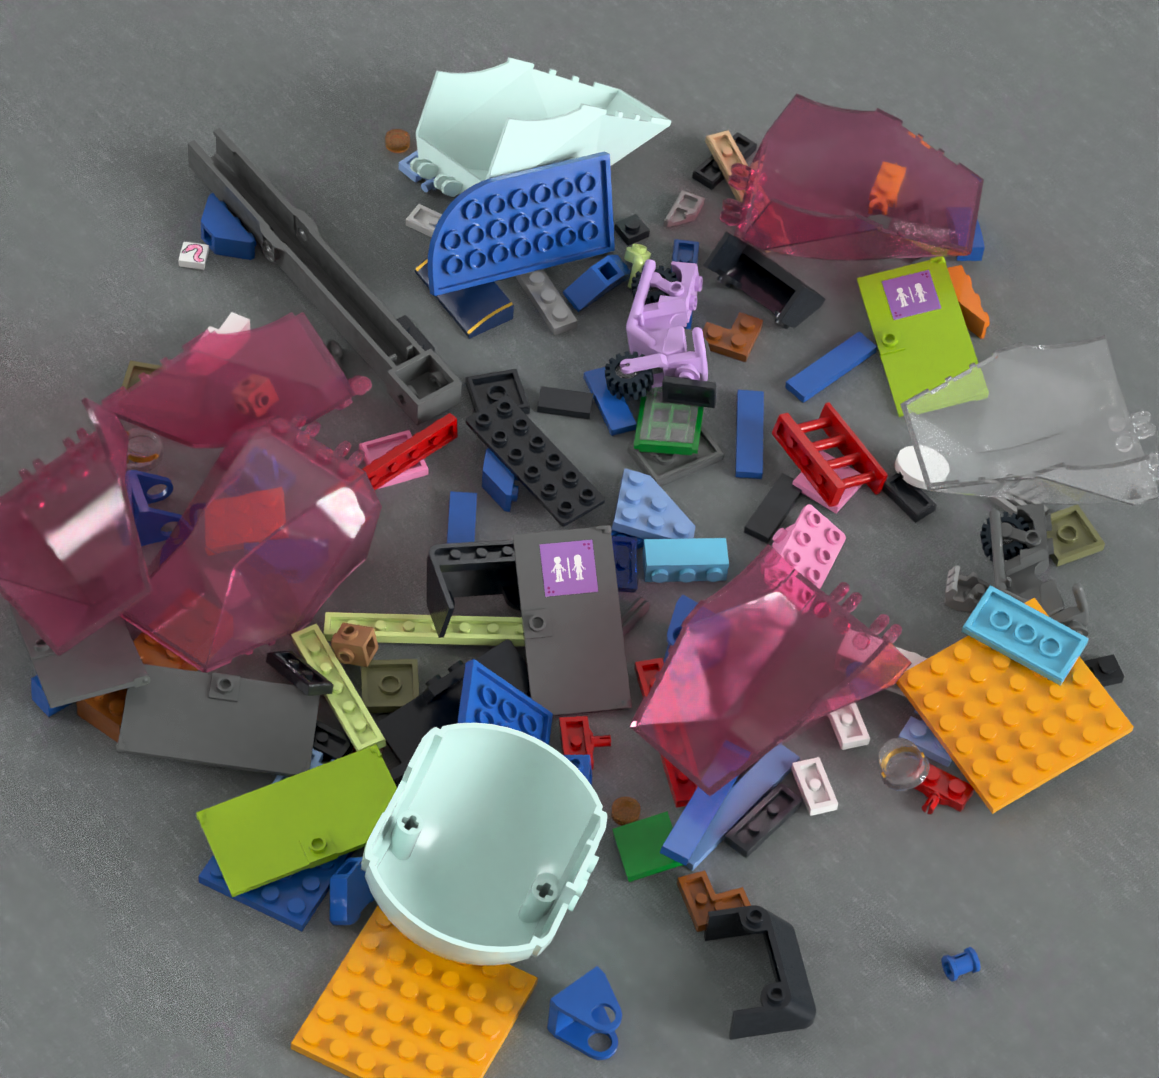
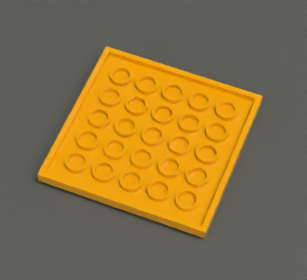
[895,598,1134,814]
[291,905,538,1078]

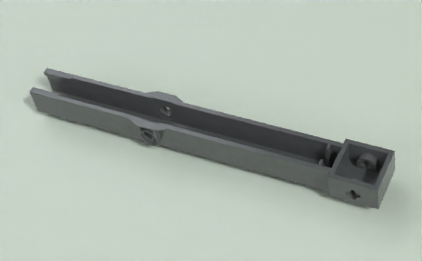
[188,128,462,426]

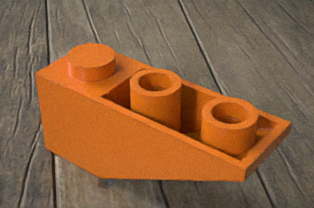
[947,265,990,339]

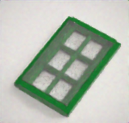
[634,386,704,455]

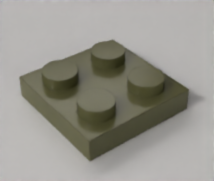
[1047,504,1105,567]
[361,659,419,713]

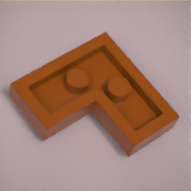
[702,312,763,363]
[677,870,751,932]

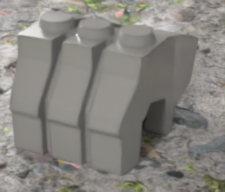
[944,565,990,612]

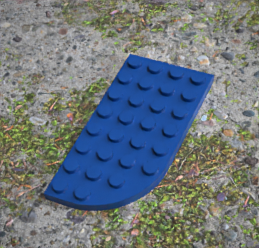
[428,151,615,296]

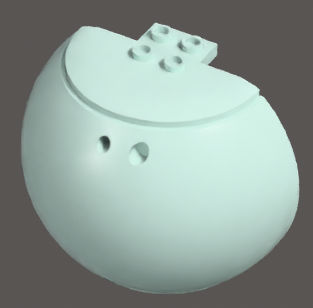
[361,723,607,965]

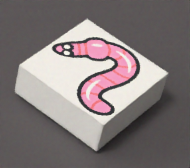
[178,242,209,270]

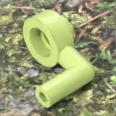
[624,244,651,288]

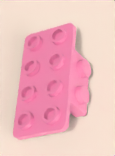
[759,504,846,614]

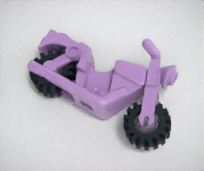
[604,259,708,401]

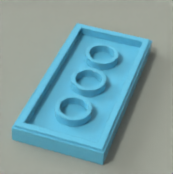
[962,585,1089,686]

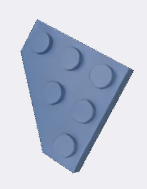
[611,468,696,539]

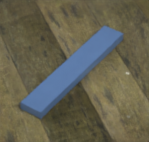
[686,742,800,871]

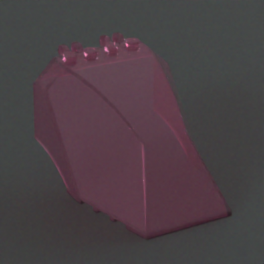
[720,93,984,261]
[96,312,372,448]
[0,398,153,656]
[116,412,382,673]
[629,544,912,796]

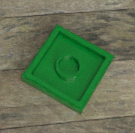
[612,811,683,882]

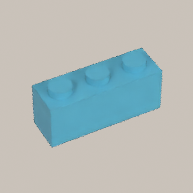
[642,538,729,583]

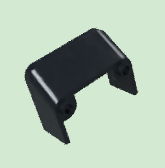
[703,231,826,330]
[426,540,521,638]
[704,905,816,1040]

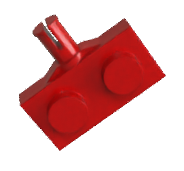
[559,716,611,770]
[910,761,974,814]

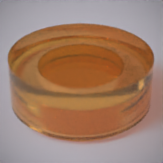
[385,129,410,153]
[611,796,641,826]

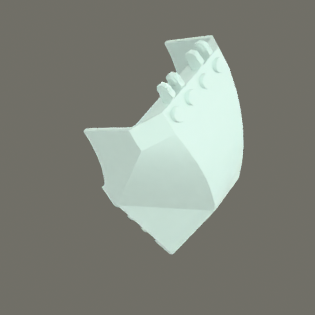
[410,57,671,197]

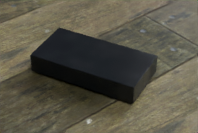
[662,376,716,408]
[537,386,593,419]
[881,472,937,523]

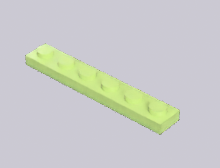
[291,623,386,751]

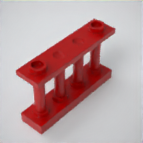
[771,402,888,507]

